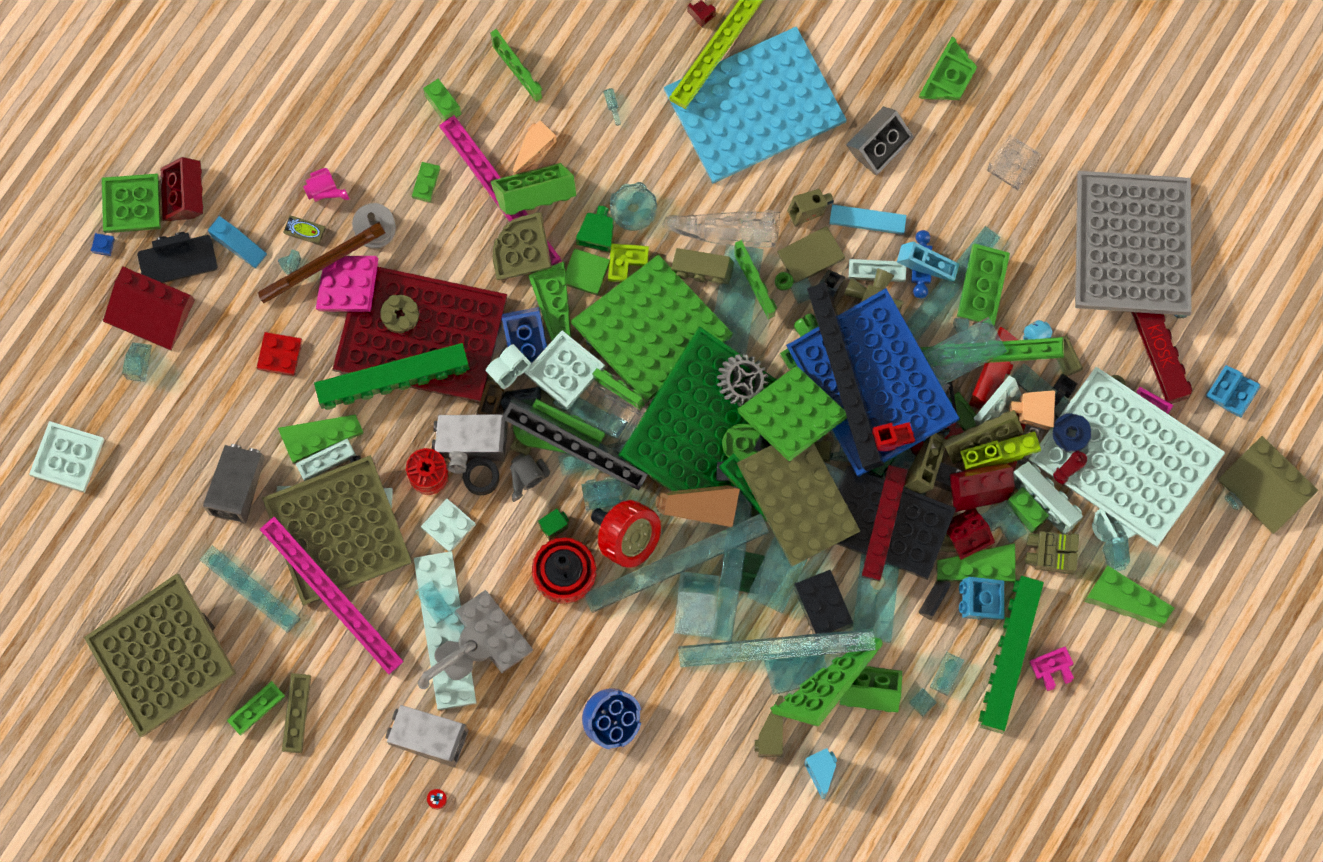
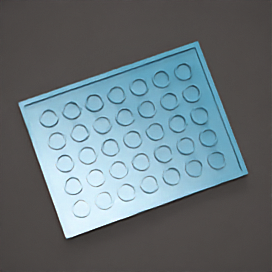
[664,26,846,184]

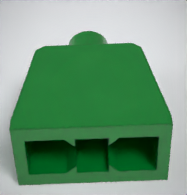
[576,206,614,253]

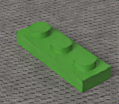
[592,368,645,411]
[227,681,285,736]

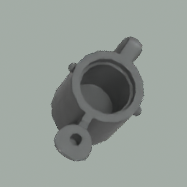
[510,454,550,502]

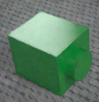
[538,509,569,541]

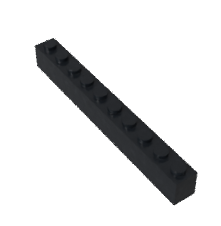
[807,282,885,472]

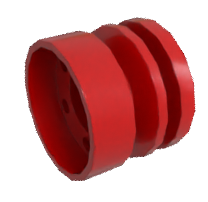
[406,448,449,495]

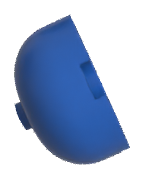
[582,688,641,749]

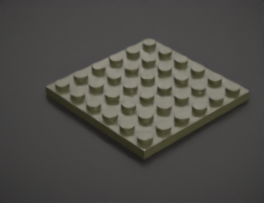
[262,455,412,606]
[84,574,236,737]

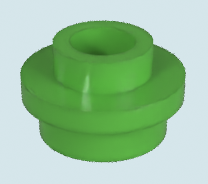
[775,272,794,291]

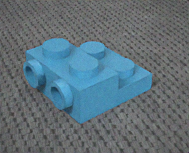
[959,577,1004,620]

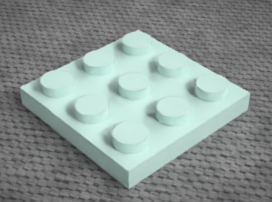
[524,331,605,410]
[29,421,105,493]

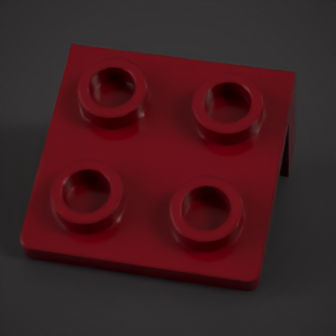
[946,508,995,560]

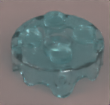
[610,182,657,231]

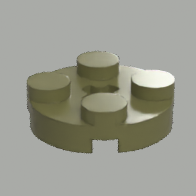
[381,295,419,333]

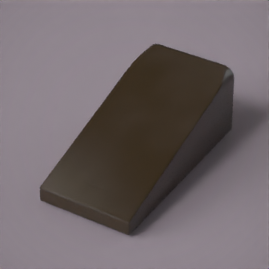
[476,380,505,415]

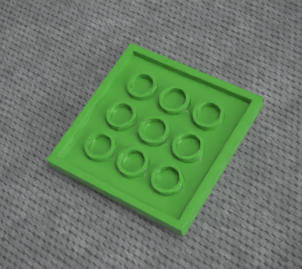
[738,365,847,461]

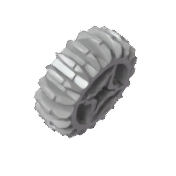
[717,354,768,406]

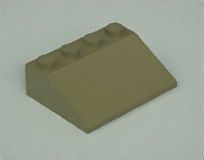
[1218,436,1318,534]

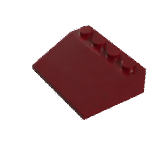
[103,266,195,351]

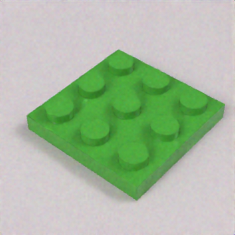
[102,173,161,233]

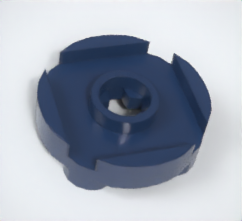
[1052,413,1091,453]

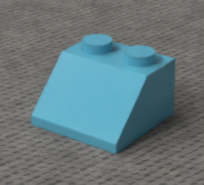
[804,748,837,799]

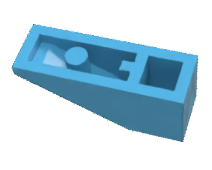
[208,216,267,269]

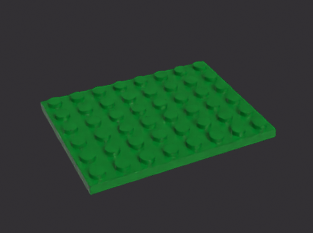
[619,327,777,491]

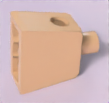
[1009,391,1055,430]

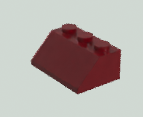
[160,157,204,221]
[950,463,1015,512]

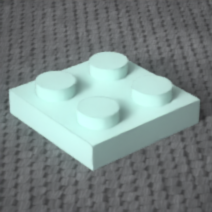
[421,499,476,552]

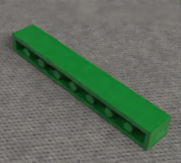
[314,343,470,410]
[978,576,1044,734]

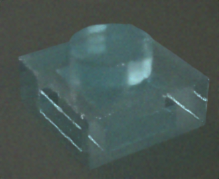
[790,278,811,304]
[909,688,937,717]

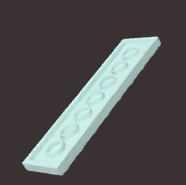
[414,551,477,710]

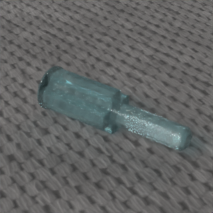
[603,88,621,126]

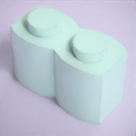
[486,344,531,389]

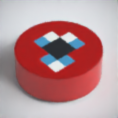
[427,789,447,810]

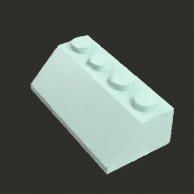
[1013,462,1083,534]

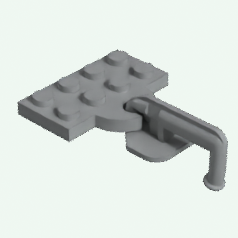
[418,590,533,689]

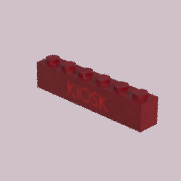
[1131,312,1192,404]

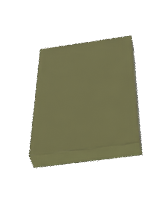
[777,226,845,285]

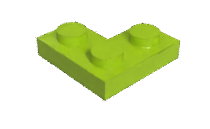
[608,243,649,282]

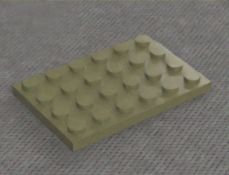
[737,443,860,567]

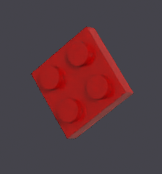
[256,332,303,376]

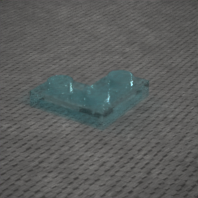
[981,500,1027,543]

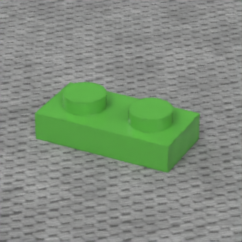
[412,162,440,202]

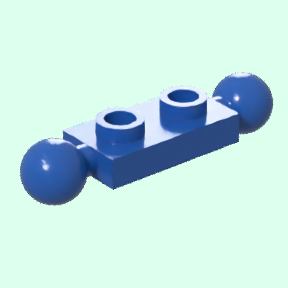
[911,230,932,299]

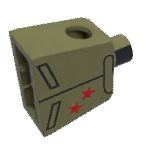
[787,189,834,226]

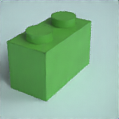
[423,78,461,122]
[1006,487,1049,533]

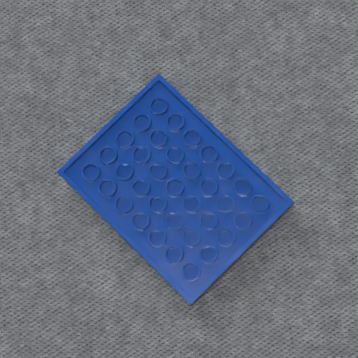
[786,288,960,477]

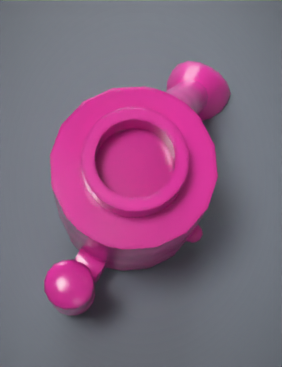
[303,168,350,202]

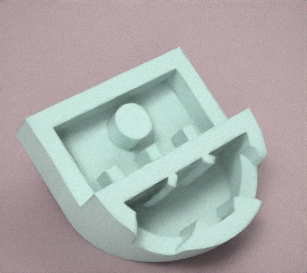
[1092,509,1136,544]

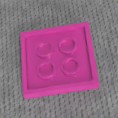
[316,256,379,312]

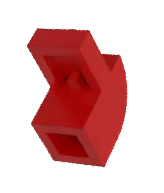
[872,422,915,451]

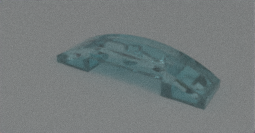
[553,396,628,439]

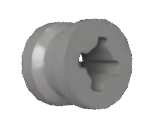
[447,451,468,474]

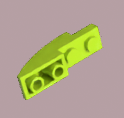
[960,431,1041,470]

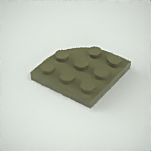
[493,212,552,281]

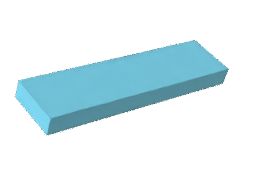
[829,204,907,235]

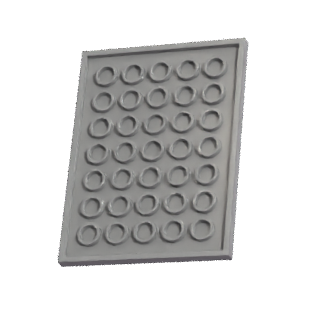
[1075,171,1191,316]

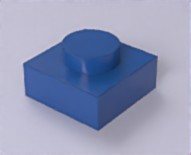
[91,233,115,256]

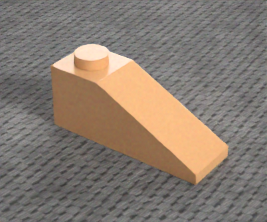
[513,120,557,175]

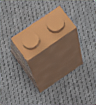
[656,485,740,527]

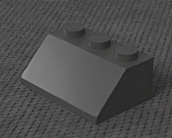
[846,106,914,175]

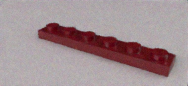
[861,465,907,582]

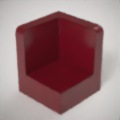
[687,0,716,27]

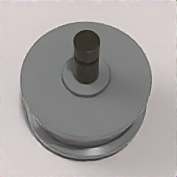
[352,203,396,248]

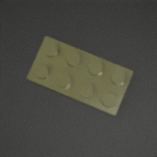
[943,410,1024,464]

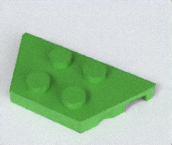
[919,37,977,100]

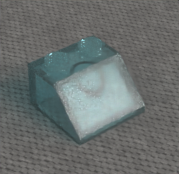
[581,476,623,511]

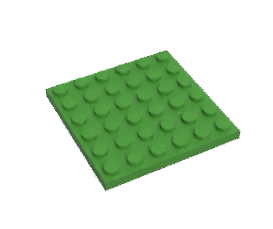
[571,255,733,403]

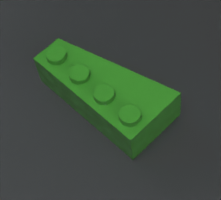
[1084,565,1174,628]

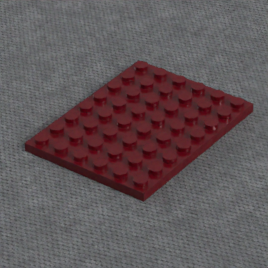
[332,266,508,403]

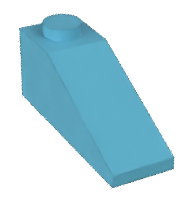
[897,241,959,282]

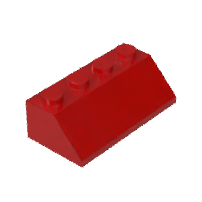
[969,327,1018,410]

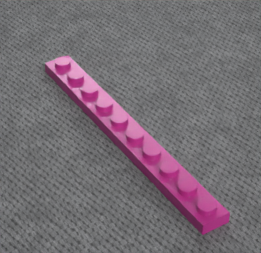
[439,116,561,266]
[260,517,404,675]

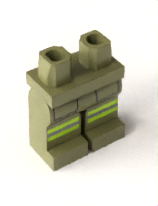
[1025,531,1079,575]

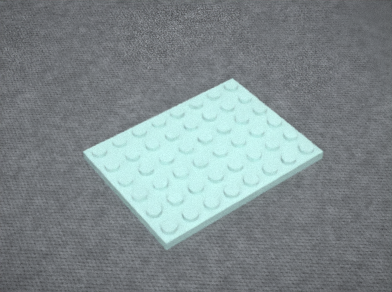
[1029,367,1225,548]

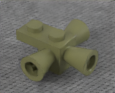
[844,268,904,311]

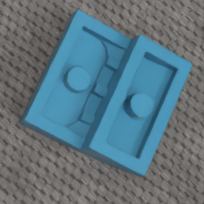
[1206,365,1260,418]

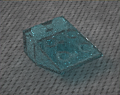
[674,572,719,638]

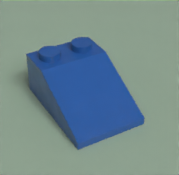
[502,307,547,364]

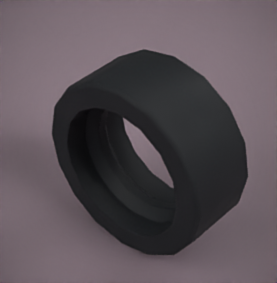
[462,457,499,495]

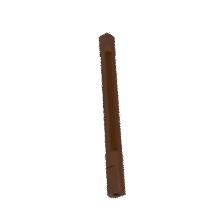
[258,222,386,303]

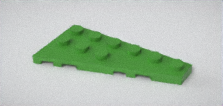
[770,635,883,726]

